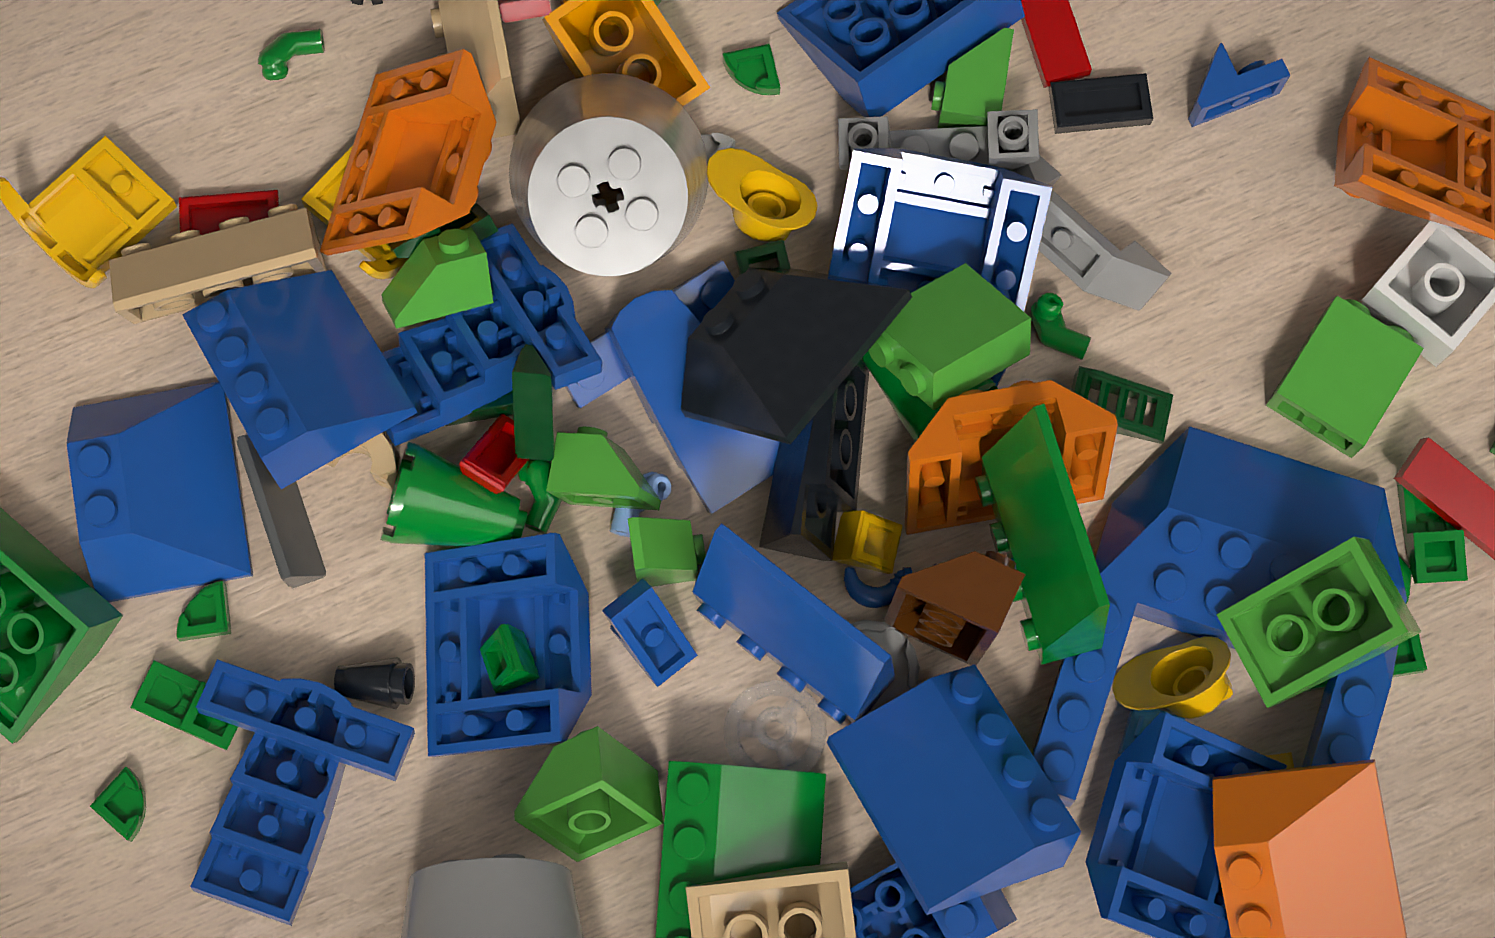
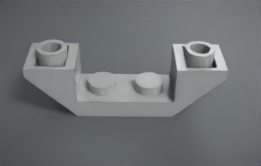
[838,109,1039,171]
[1012,155,1172,311]

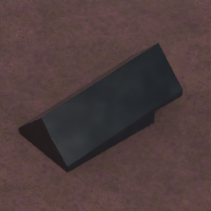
[759,360,869,561]

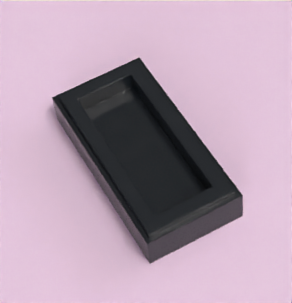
[1048,73,1154,134]

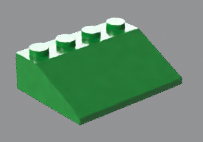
[975,403,1110,665]
[0,507,123,744]
[655,761,826,938]

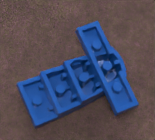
[382,223,602,446]
[565,260,780,514]
[190,659,415,926]

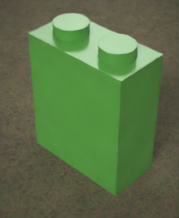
[868,263,1031,410]
[1265,296,1424,458]

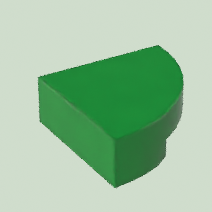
[722,44,781,95]
[176,581,231,642]
[90,767,146,842]

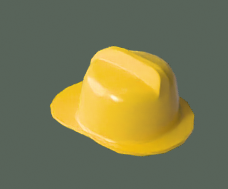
[707,148,818,242]
[1112,636,1233,719]

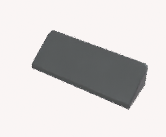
[236,435,326,589]

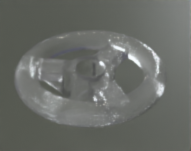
[724,680,827,772]

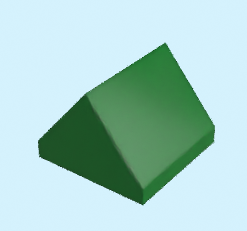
[480,624,540,694]

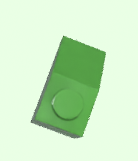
[931,28,1014,128]
[381,227,494,329]
[546,426,661,511]
[627,517,706,587]

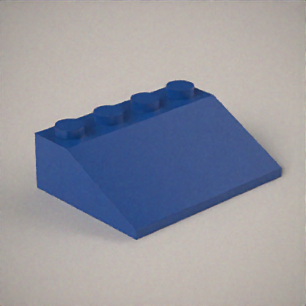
[777,0,1025,117]
[182,270,417,489]
[692,523,895,725]
[826,664,1081,915]

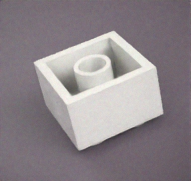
[1360,221,1495,367]

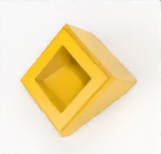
[833,510,903,574]

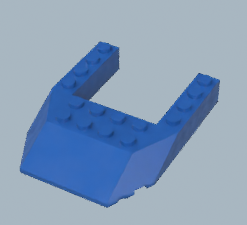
[1032,426,1407,808]

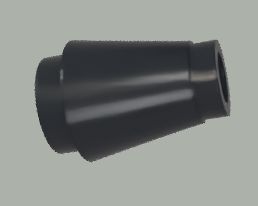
[334,657,415,709]

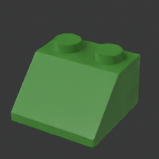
[514,726,664,862]

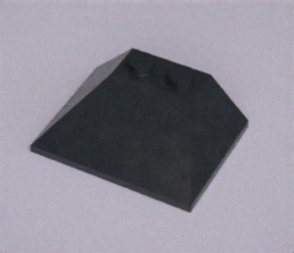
[681,267,912,445]

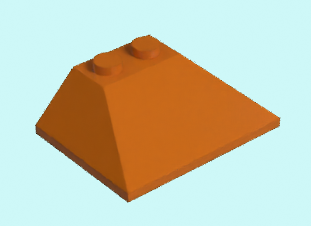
[319,49,497,256]
[1334,57,1495,240]
[905,380,1118,535]
[1212,759,1407,938]

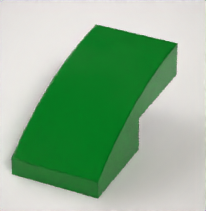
[1397,484,1468,584]
[130,660,238,751]

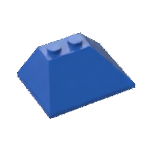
[828,148,1053,311]
[66,381,253,602]
[425,533,592,757]
[1085,712,1287,938]

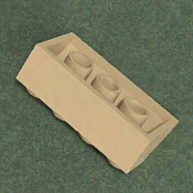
[109,204,327,325]

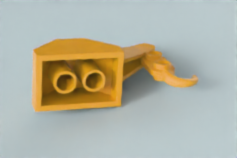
[542,0,710,106]

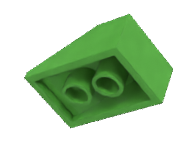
[1216,537,1421,708]

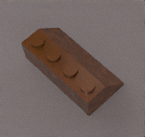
[883,551,1025,665]

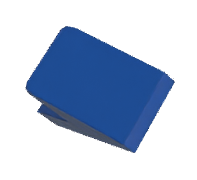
[1188,43,1291,127]
[602,578,698,687]

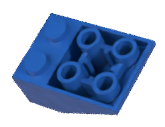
[850,863,1017,938]

